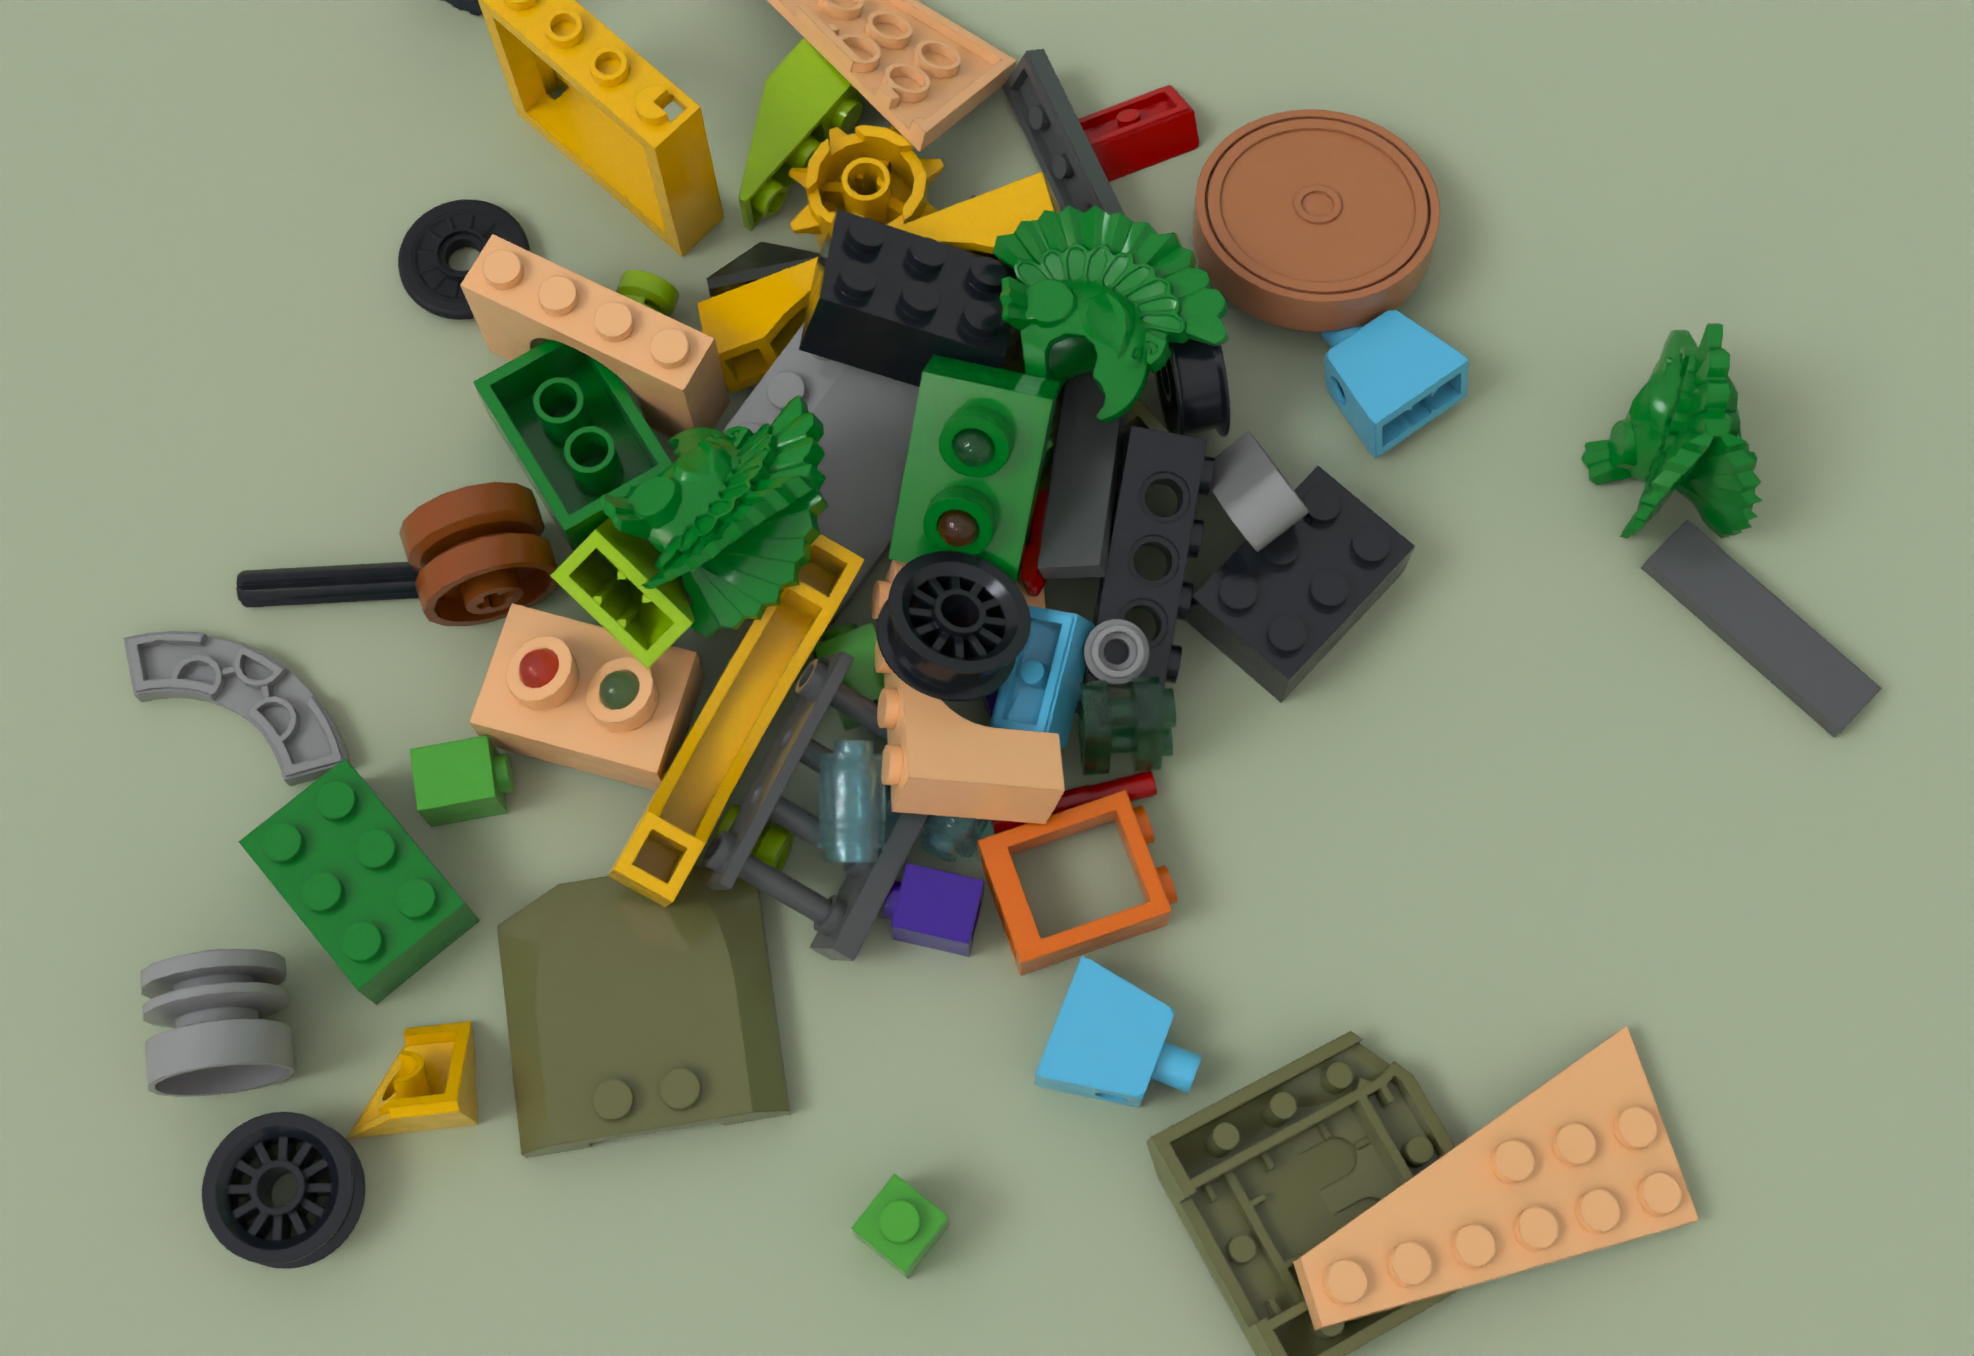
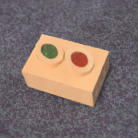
[469,603,705,791]

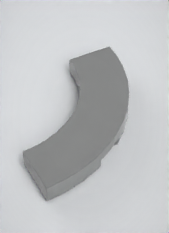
[124,631,351,786]

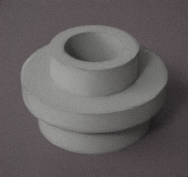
[1084,619,1149,684]

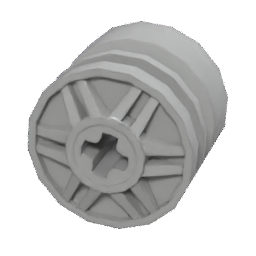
[140,949,295,1097]

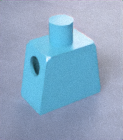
[1321,310,1469,459]
[1034,956,1202,1107]

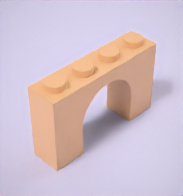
[460,234,730,437]
[871,560,1065,824]

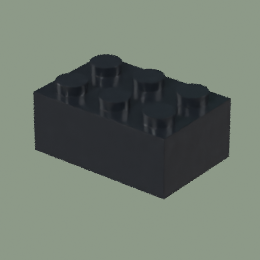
[799,209,1017,387]
[1187,466,1415,703]

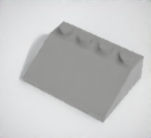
[722,323,920,624]

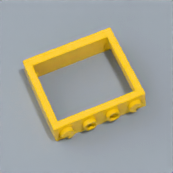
[478,0,724,257]

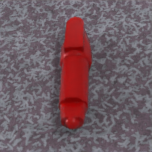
[1021,489,1049,597]

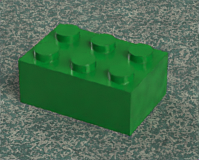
[473,339,673,552]
[239,758,480,1005]

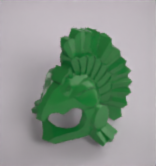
[993,205,1229,424]
[1581,323,1763,539]
[599,395,829,638]

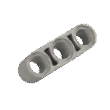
[1210,431,1310,552]

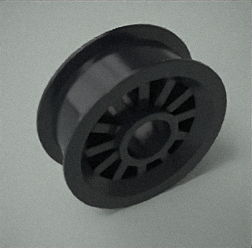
[1155,339,1230,437]
[876,551,1031,701]
[202,1112,365,1269]

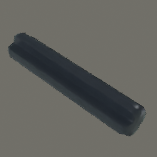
[236,562,419,607]

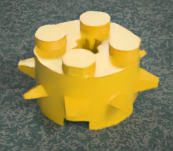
[788,125,945,249]

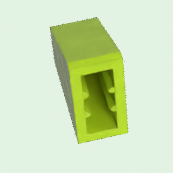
[550,518,695,669]

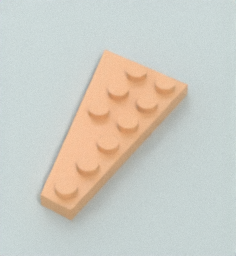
[767,0,1017,152]
[1293,1026,1699,1331]

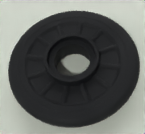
[398,199,530,320]

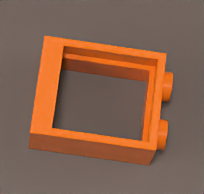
[977,790,1177,976]

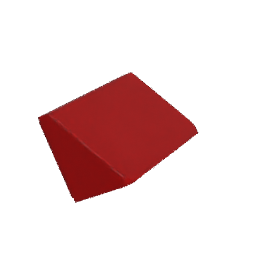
[1078,85,1199,182]

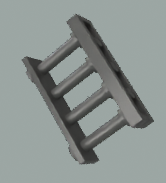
[700,651,928,961]

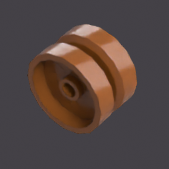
[399,482,558,626]

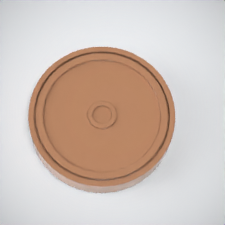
[1192,109,1440,332]

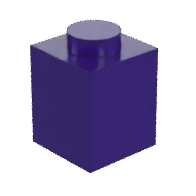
[882,863,984,957]

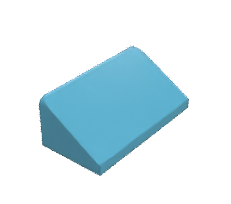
[989,605,1095,749]

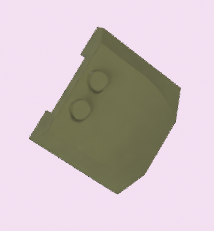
[497,865,791,1158]
[1146,1031,1461,1356]

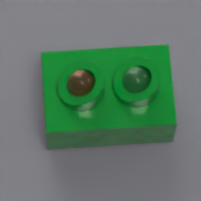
[888,355,1060,584]

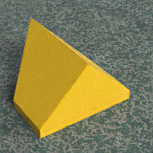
[346,1021,478,1139]

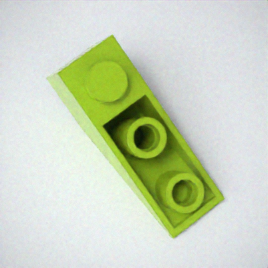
[738,38,863,231]

